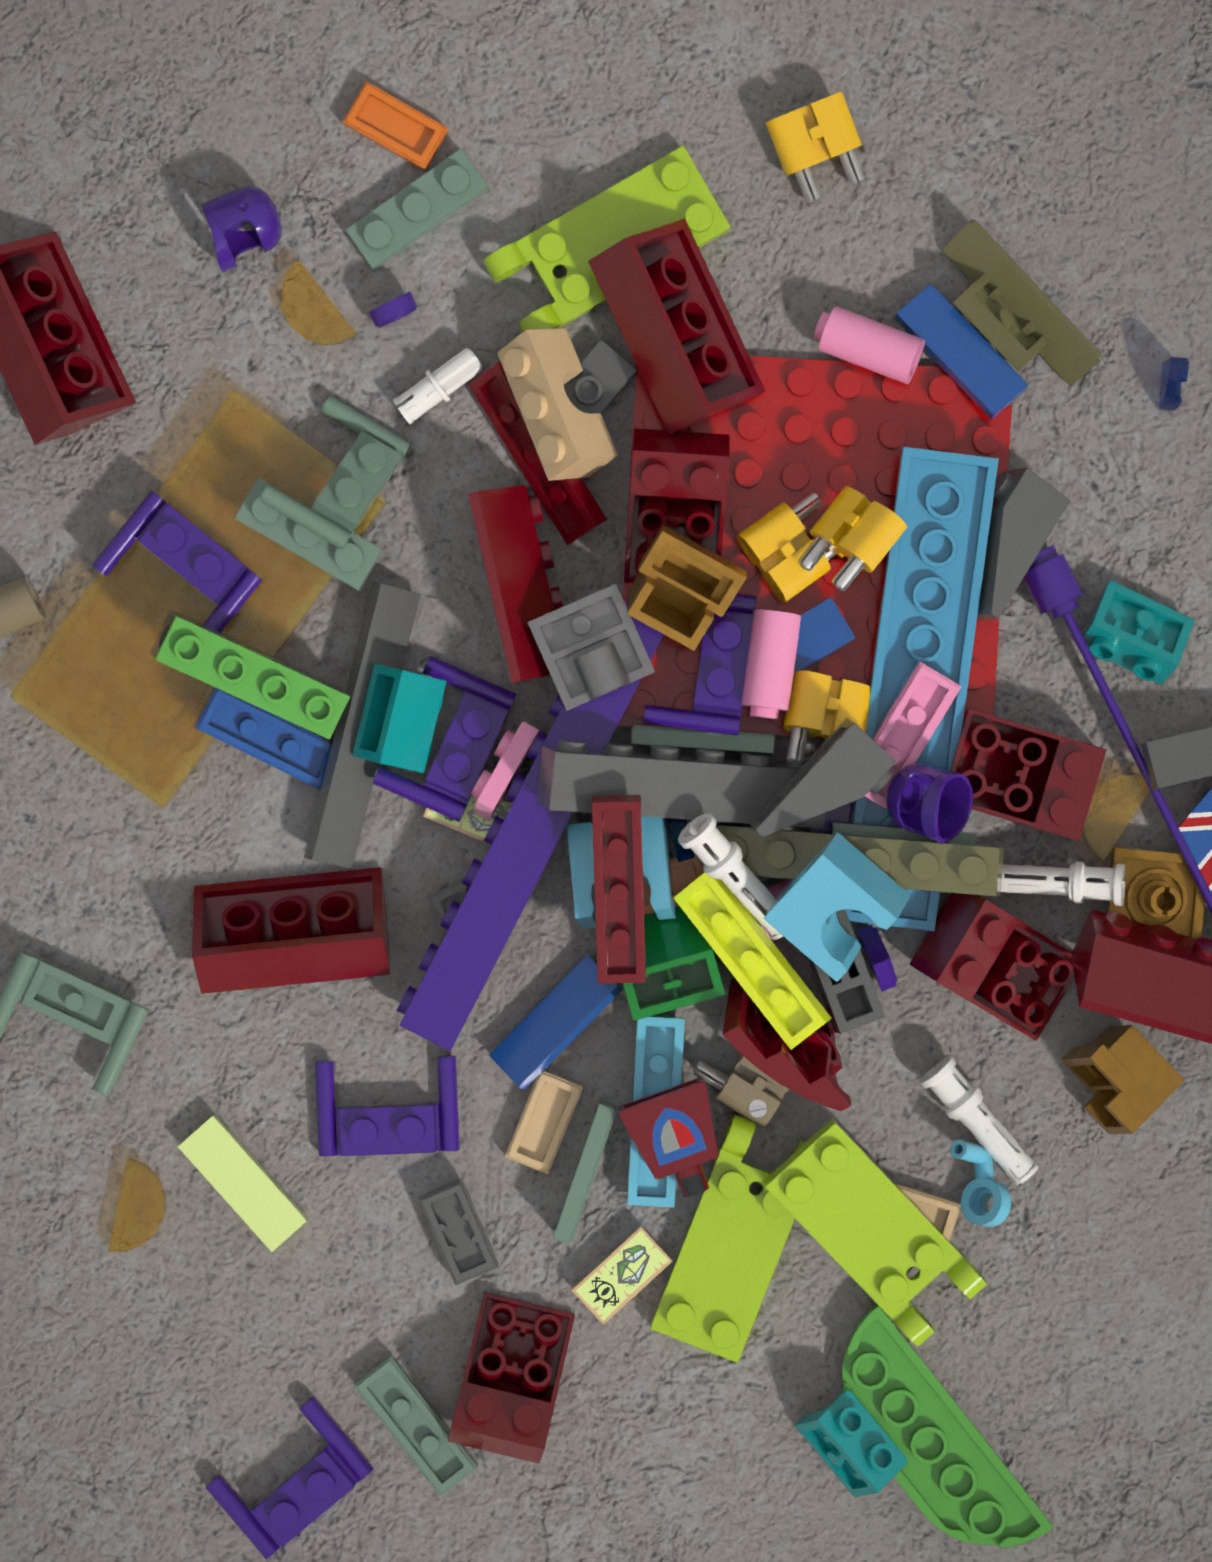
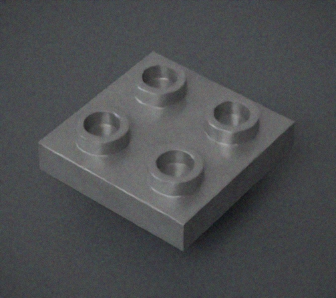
[528,584,655,711]

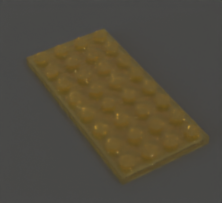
[10,390,387,808]

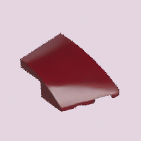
[722,977,851,1111]

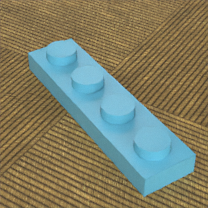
[627,1015,685,1208]

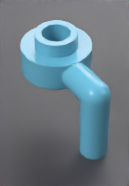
[950,1140,1011,1227]

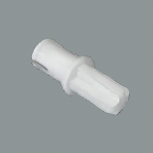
[393,348,483,425]

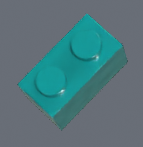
[352,663,446,773]

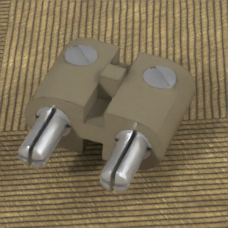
[693,1023,790,1128]

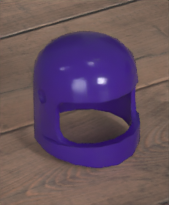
[201,186,282,273]
[886,763,973,844]

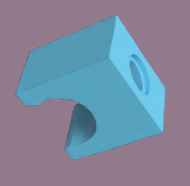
[567,816,676,929]
[763,832,911,982]

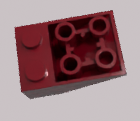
[624,428,730,583]
[950,709,1107,841]
[909,893,1075,1041]
[448,1292,575,1464]

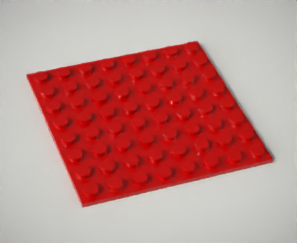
[618,356,1012,738]

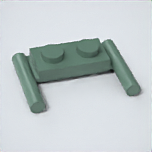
[259,395,412,550]
[0,951,149,1096]

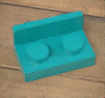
[1082,580,1195,684]
[794,1390,907,1498]

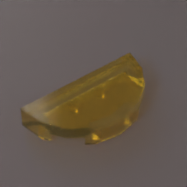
[281,260,358,346]
[1082,775,1150,861]
[108,1158,166,1252]

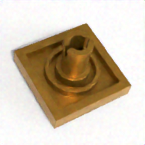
[1106,847,1205,939]

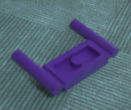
[92,490,263,632]
[643,594,757,736]
[373,656,516,822]
[315,1055,460,1156]
[205,1397,374,1559]

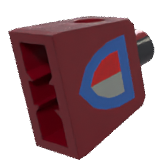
[618,1076,719,1198]

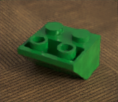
[623,906,725,1021]

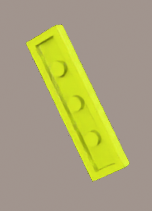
[674,872,832,1050]

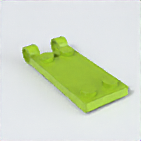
[483,145,731,332]
[650,1114,805,1363]
[763,1118,988,1347]

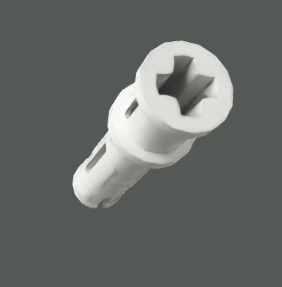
[678,813,783,940]
[1001,861,1126,906]
[920,1055,1039,1186]

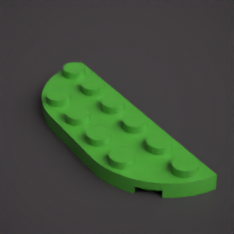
[841,1303,1054,1548]

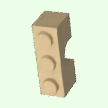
[497,328,618,481]

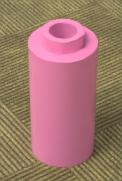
[814,306,925,384]
[741,609,801,720]

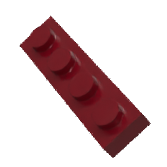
[468,361,607,546]
[592,795,646,984]

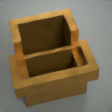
[627,525,747,651]
[1061,1025,1185,1134]

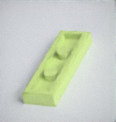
[178,1114,309,1252]

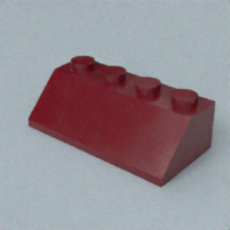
[588,219,765,435]
[0,231,136,445]
[468,485,563,685]
[192,867,390,994]
[1071,909,1212,1044]

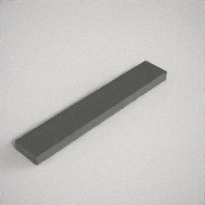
[304,582,421,869]

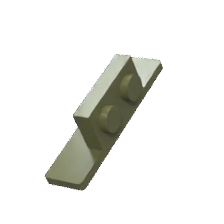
[943,220,1102,385]

